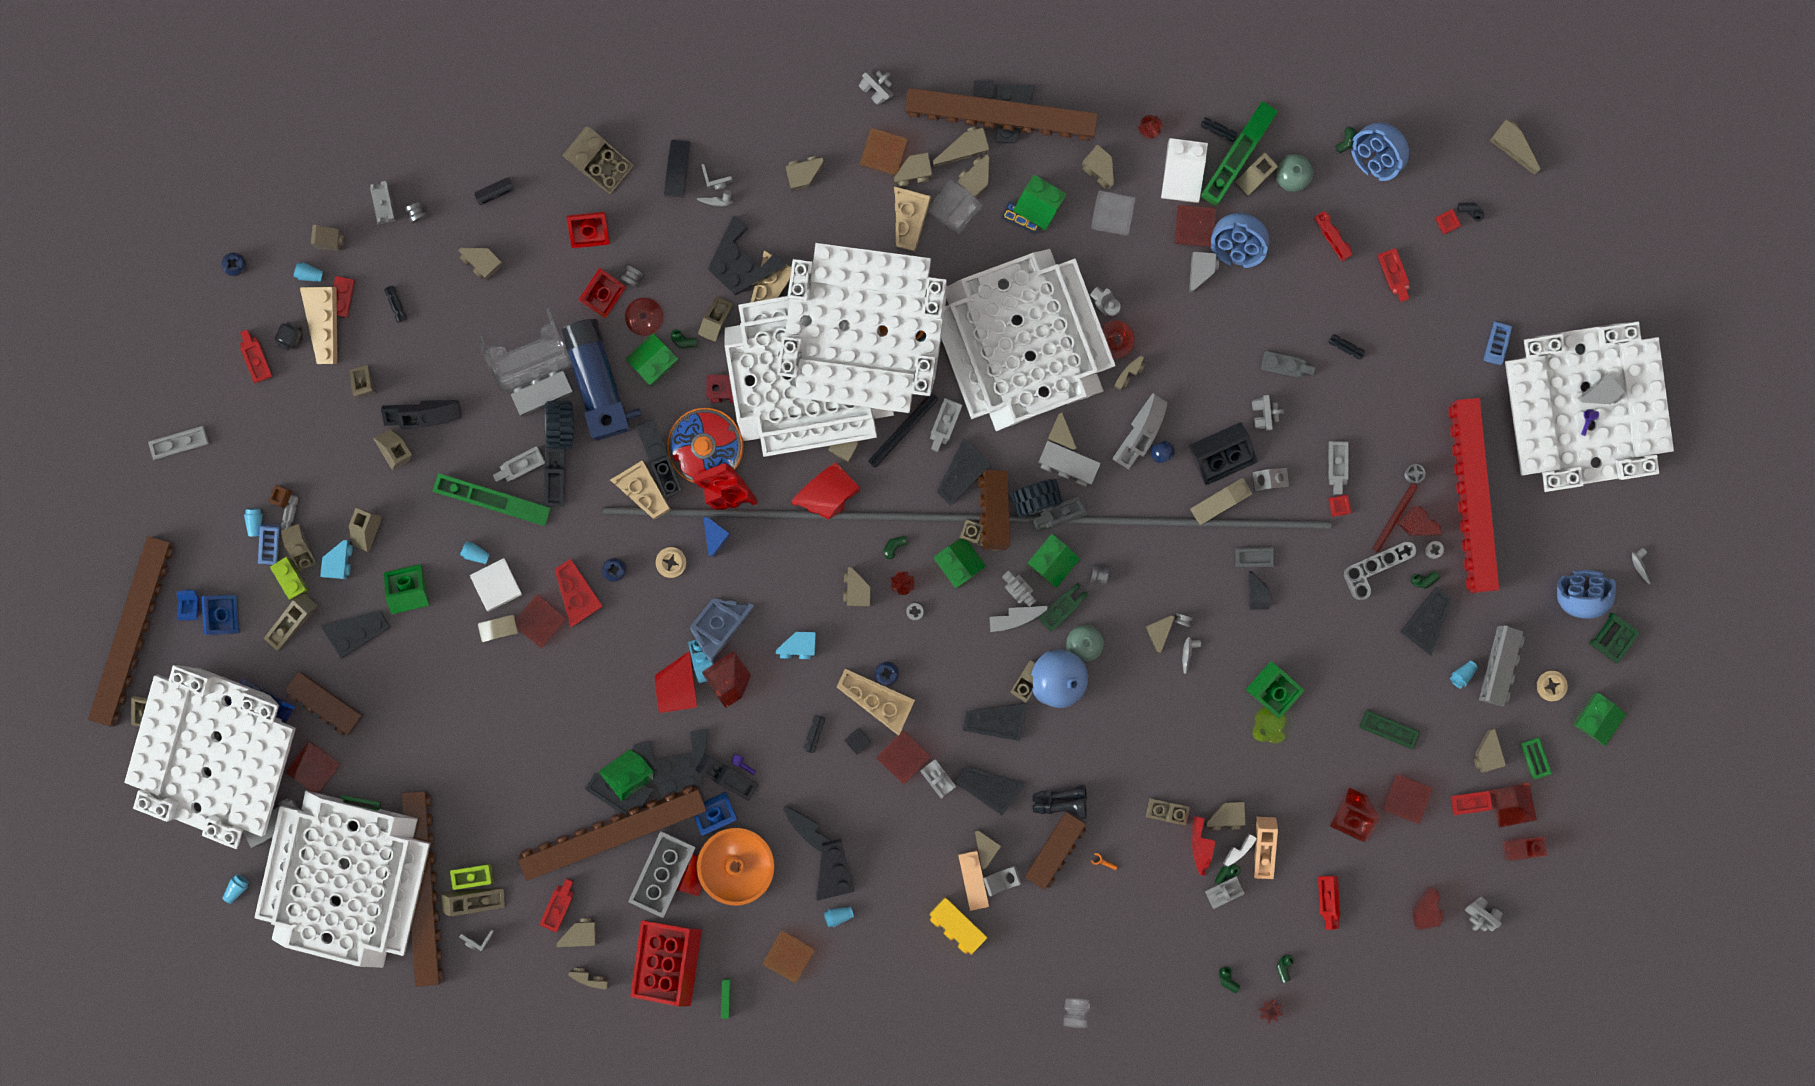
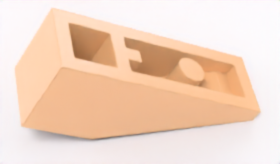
[1254,817,1278,879]
[958,850,989,911]

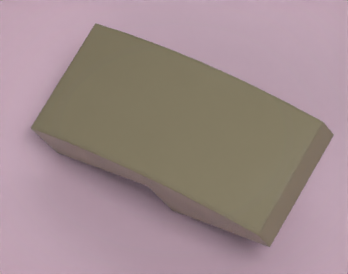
[1113,356,1145,390]
[960,520,997,552]
[478,615,519,642]
[1146,798,1190,826]
[569,967,609,989]

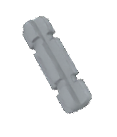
[280,495,299,531]

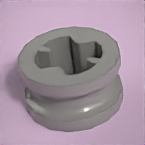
[1425,541,1444,559]
[906,603,924,620]
[1174,613,1193,628]

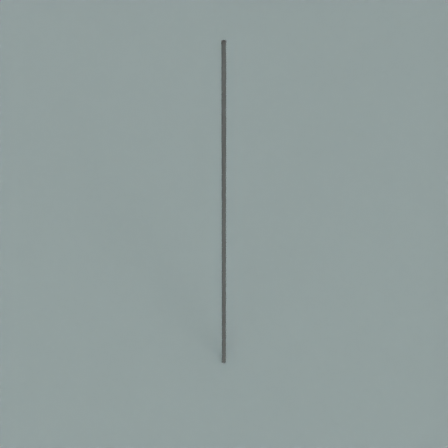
[603,507,1331,529]

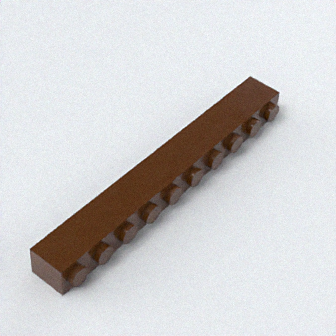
[905,88,1098,141]
[88,536,174,727]
[518,785,707,881]
[402,791,444,987]

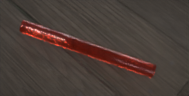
[1372,483,1418,553]

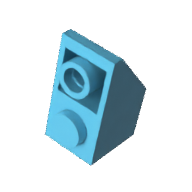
[320,540,353,579]
[776,632,816,659]
[688,640,717,683]

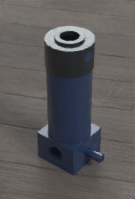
[561,319,642,441]

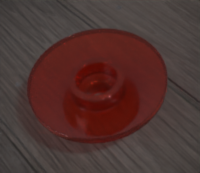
[625,298,663,336]
[1101,320,1135,359]

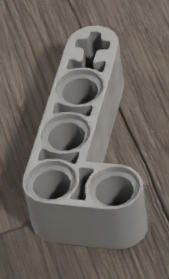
[1344,542,1416,600]

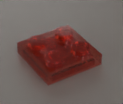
[1174,205,1216,247]
[516,594,566,648]
[876,730,930,784]
[286,742,340,793]
[1383,774,1433,824]

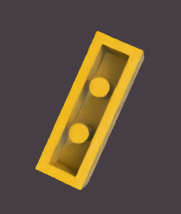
[929,897,987,955]

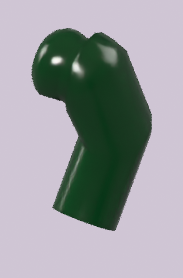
[1335,126,1357,154]
[671,329,697,348]
[883,536,908,559]
[1411,571,1440,589]
[1214,864,1240,885]
[1277,954,1295,983]
[1219,966,1240,994]

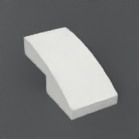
[1223,834,1257,866]

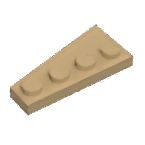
[300,287,337,364]
[837,669,915,736]

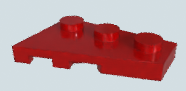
[554,559,603,628]

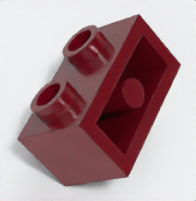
[706,375,746,403]

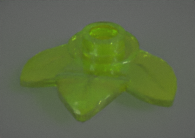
[1253,707,1286,744]

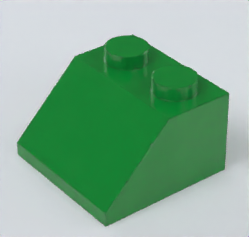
[1013,175,1067,231]
[625,334,679,387]
[1027,534,1080,588]
[933,538,987,589]
[384,564,429,614]
[1246,661,1305,719]
[1573,693,1627,746]
[599,749,653,801]

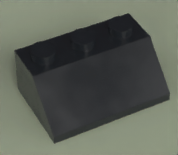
[1189,422,1258,486]

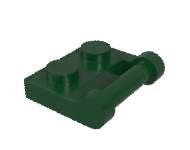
[1589,612,1640,664]

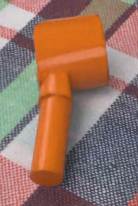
[1091,853,1117,870]

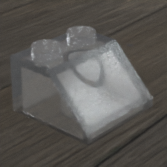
[928,180,983,235]

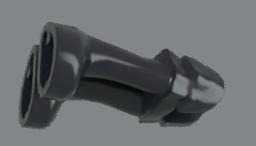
[1032,784,1087,819]

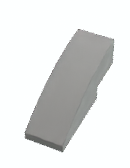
[989,606,1047,633]

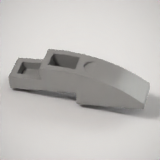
[1112,393,1167,470]

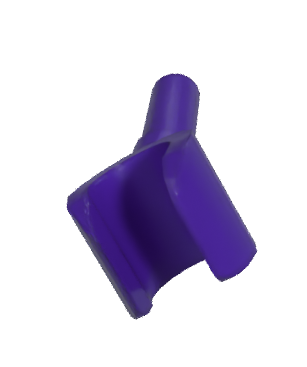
[1581,409,1599,436]
[732,754,756,775]

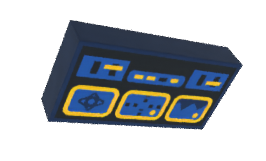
[1001,201,1039,234]

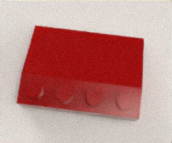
[630,920,702,1006]

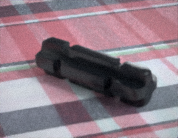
[1201,117,1237,142]
[384,286,407,323]
[1329,334,1365,360]
[803,715,825,753]

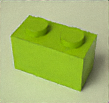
[270,557,310,600]
[450,864,494,890]

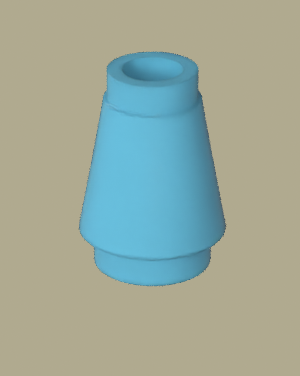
[294,262,323,282]
[244,508,263,536]
[460,541,490,564]
[1450,660,1478,689]
[222,874,249,904]
[824,906,854,928]

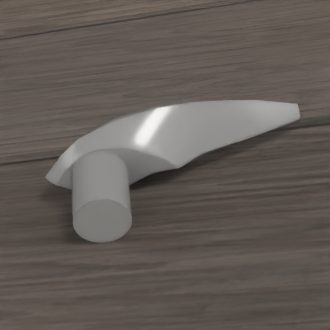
[697,190,734,207]
[1632,548,1651,584]
[1182,637,1201,674]

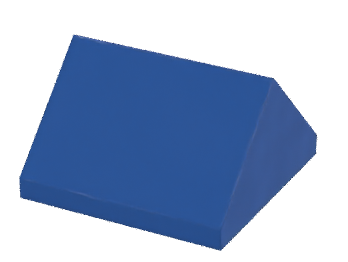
[703,517,731,557]
[202,595,239,635]
[694,792,738,836]

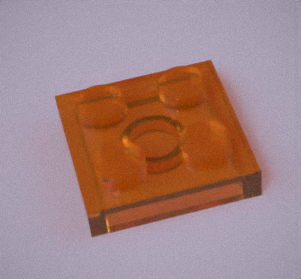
[860,128,908,176]
[762,930,815,983]

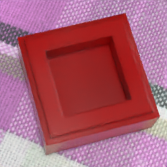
[1435,209,1461,235]
[1328,494,1351,517]

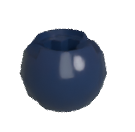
[221,252,246,276]
[1151,441,1175,464]
[602,558,626,582]
[875,661,899,686]

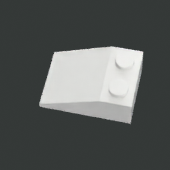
[1161,138,1208,203]

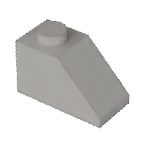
[1189,252,1219,292]
[1577,373,1625,405]

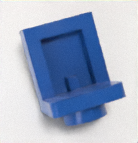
[177,589,199,621]

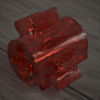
[1138,115,1163,139]
[891,572,914,595]
[1258,999,1283,1024]

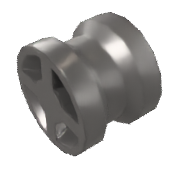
[405,202,428,224]
[620,265,644,288]
[1404,464,1426,484]
[1090,564,1110,586]

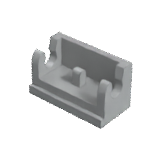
[370,181,397,225]

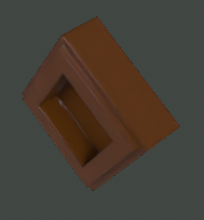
[268,484,292,509]

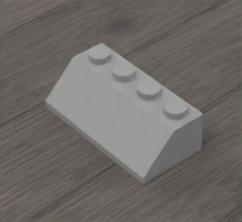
[1479,625,1525,706]
[628,831,696,918]

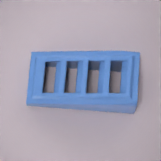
[1483,321,1513,365]
[258,523,281,565]

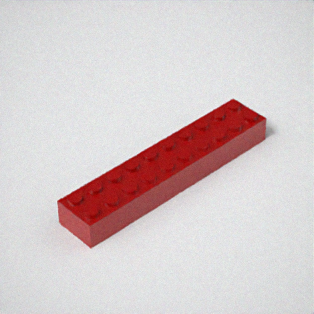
[1448,398,1499,593]

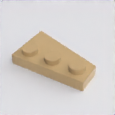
[894,187,931,252]
[750,251,792,303]
[610,460,671,520]

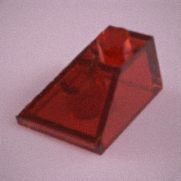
[702,651,751,708]
[1491,782,1537,828]
[1330,787,1381,843]

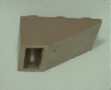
[562,126,634,195]

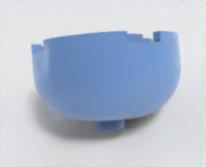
[1351,122,1409,181]
[1211,213,1269,268]
[1557,570,1616,619]
[1031,649,1088,708]

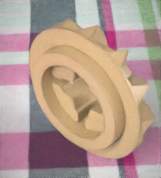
[656,547,686,578]
[1536,671,1568,701]

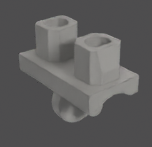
[859,71,894,105]
[1090,287,1121,316]
[1252,395,1284,431]
[920,760,956,798]
[1205,876,1245,909]
[1465,897,1503,932]

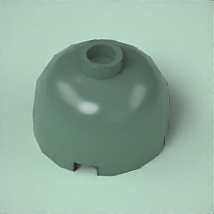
[1275,154,1314,193]
[1066,624,1104,662]

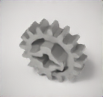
[1002,571,1036,607]

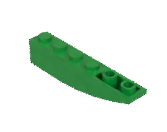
[1200,101,1278,207]
[432,473,551,526]

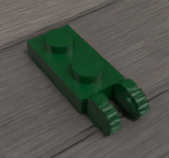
[1038,583,1089,632]

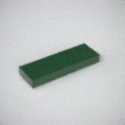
[1359,710,1420,750]

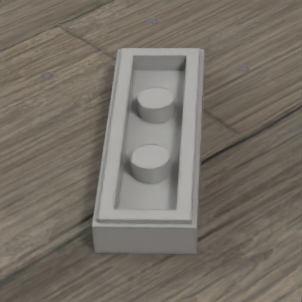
[148,426,210,460]

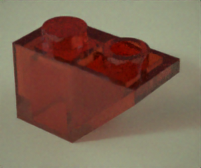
[1397,505,1443,536]
[1503,836,1548,861]
[1412,887,1443,930]

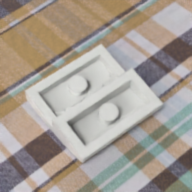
[470,558,522,612]

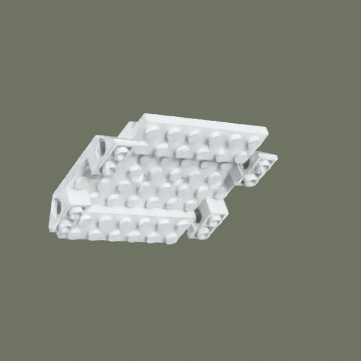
[777,243,947,413]
[941,249,1115,431]
[725,296,894,457]
[1505,321,1674,492]
[124,665,296,849]
[254,790,431,968]

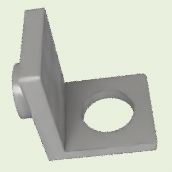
[701,164,733,190]
[1253,468,1289,491]
[983,866,1022,896]
[460,929,496,951]

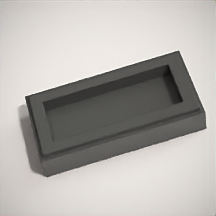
[1235,547,1274,568]

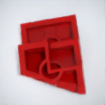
[791,462,860,519]
[693,463,757,509]
[655,652,698,713]
[1192,816,1216,876]

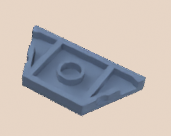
[690,598,754,662]

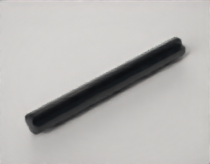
[868,393,938,468]

